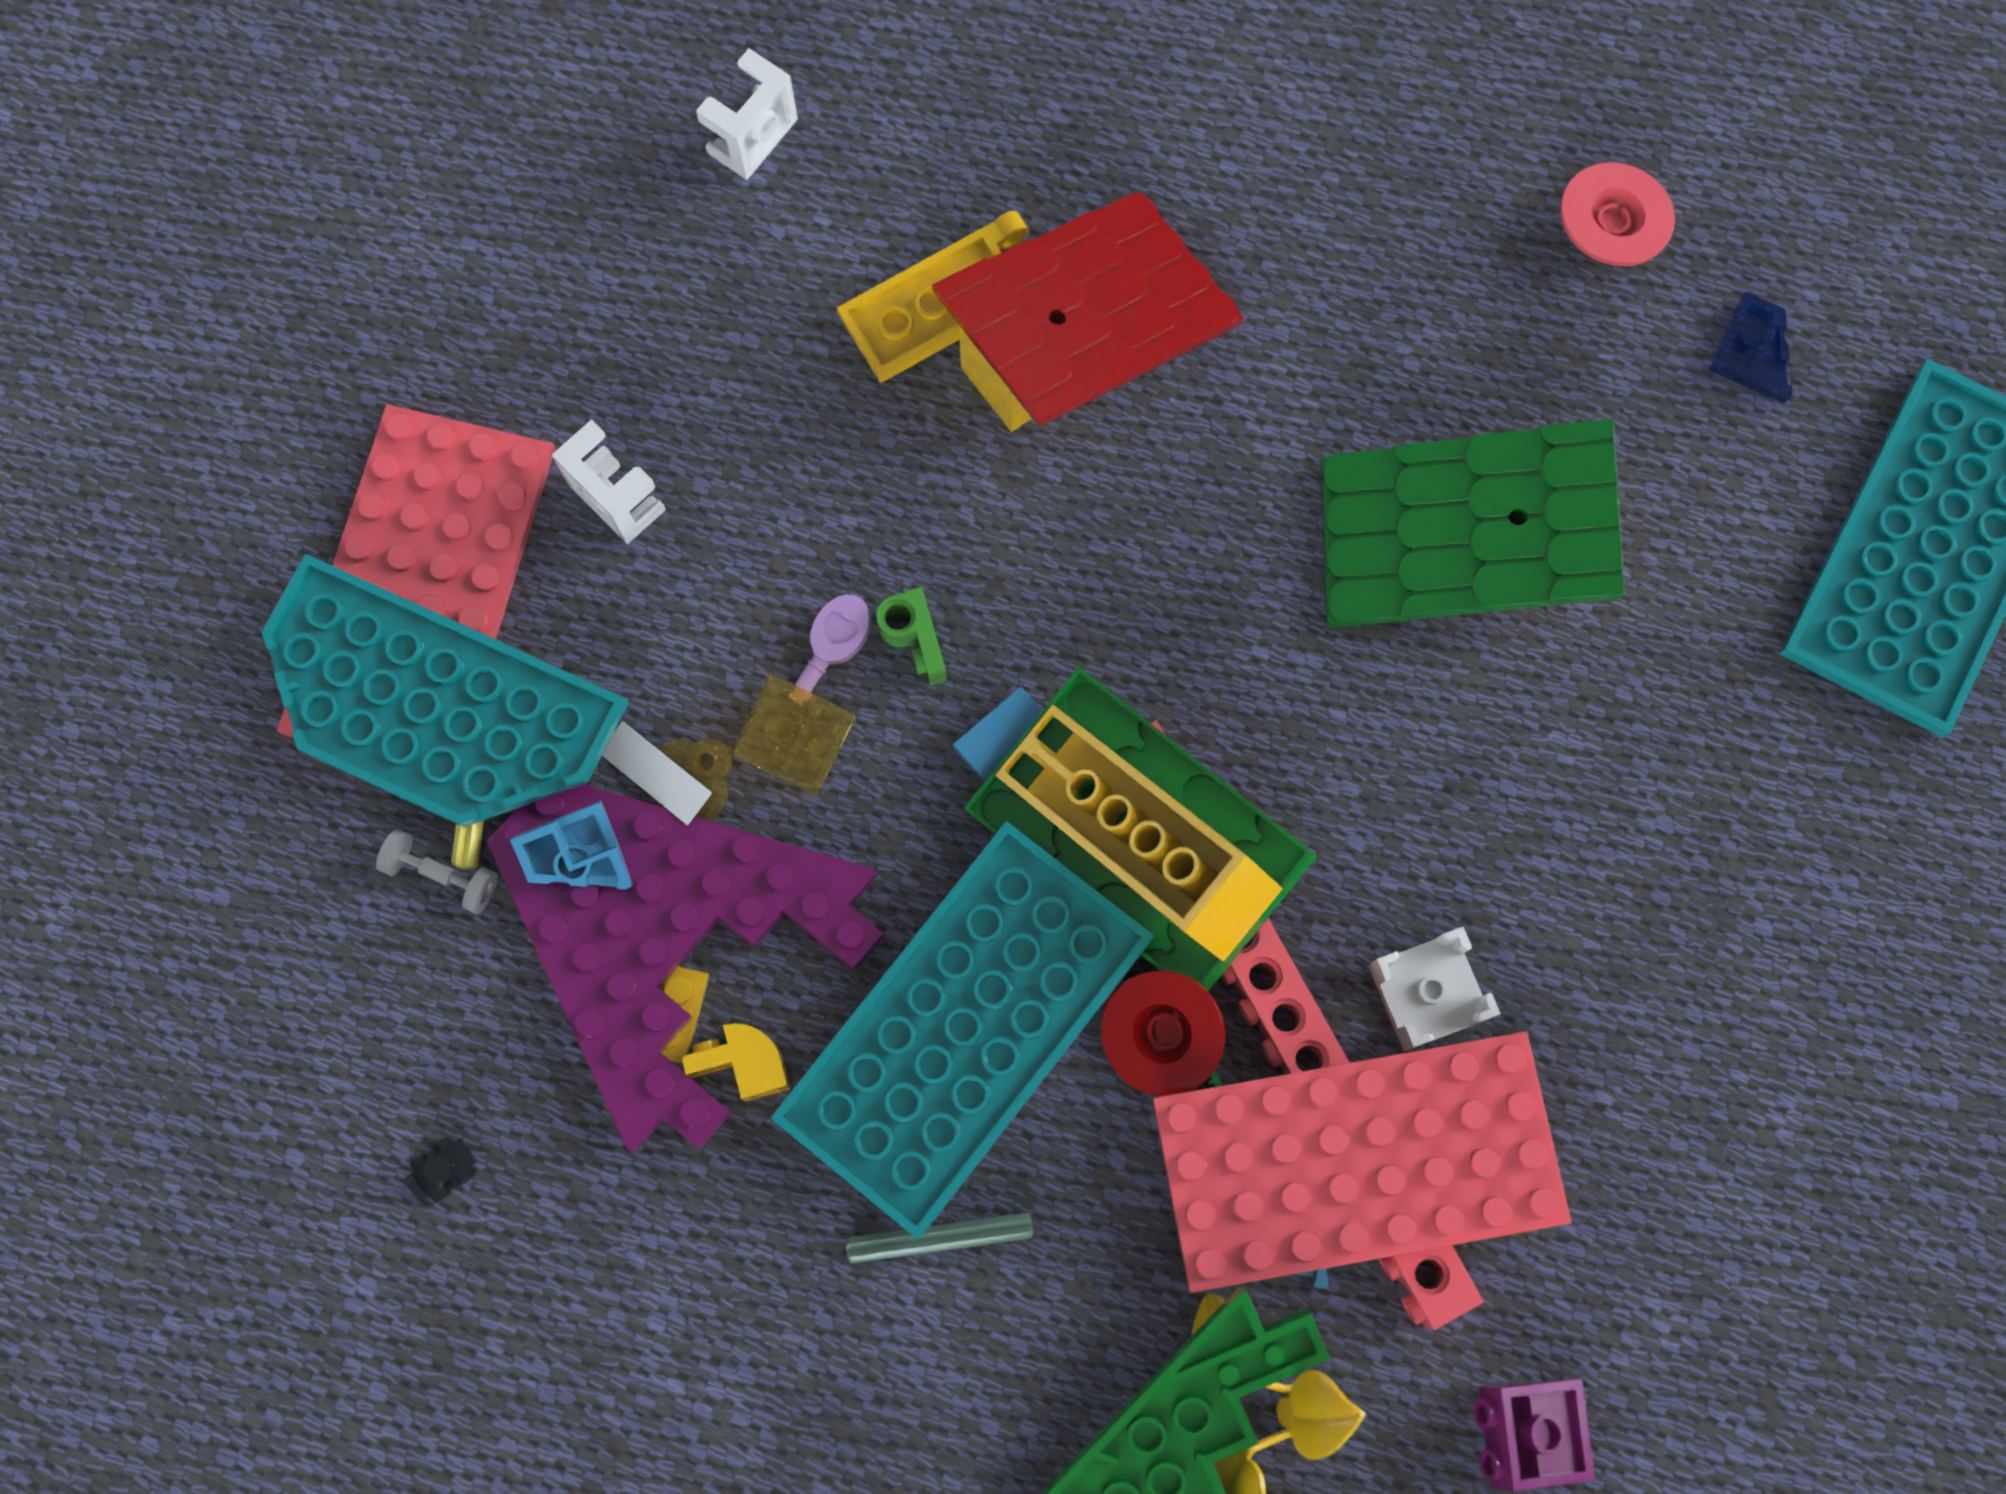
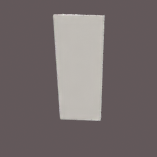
[602,721,712,826]

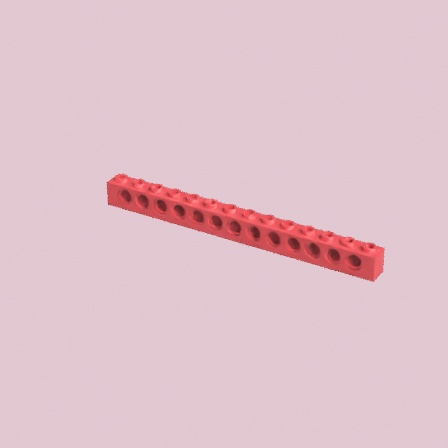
[1151,720,1484,1330]

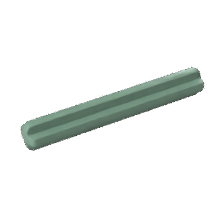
[846,1213,1034,1263]

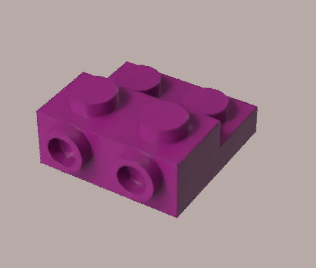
[1473,1378,1595,1492]

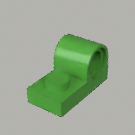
[876,587,947,686]

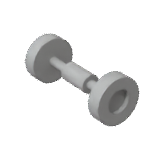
[376,829,498,914]

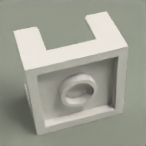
[696,48,798,180]
[552,419,666,544]
[1368,927,1501,1052]

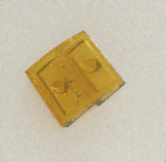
[730,673,856,796]

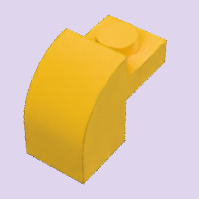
[681,1024,791,1101]

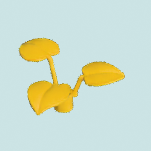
[1192,1293,1365,1494]

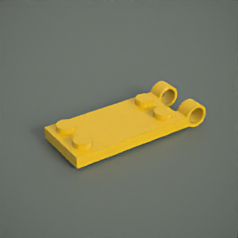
[837,211,1029,384]

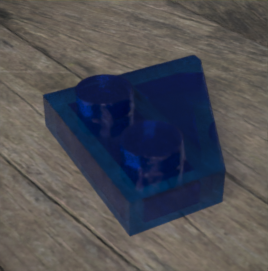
[1707,291,1793,404]

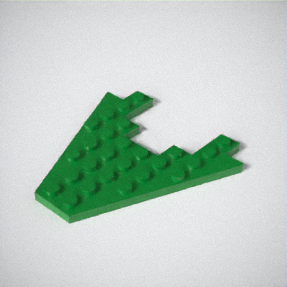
[1041,1285,1330,1494]

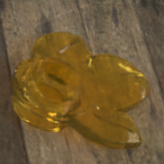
[657,739,732,821]

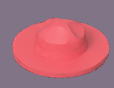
[1560,162,1675,266]

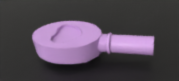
[787,594,872,706]

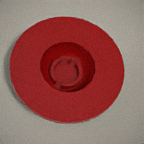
[1101,970,1226,1096]

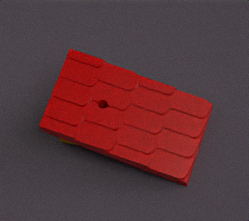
[932,192,1244,432]

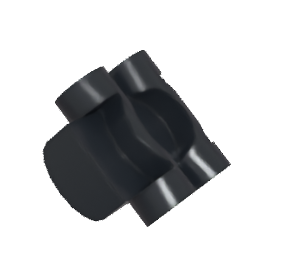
[404,1137,477,1204]

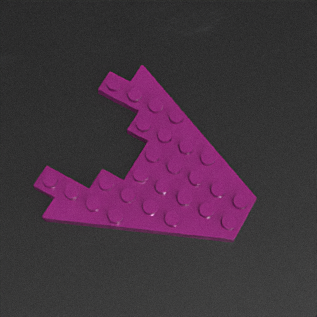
[486,784,884,1154]

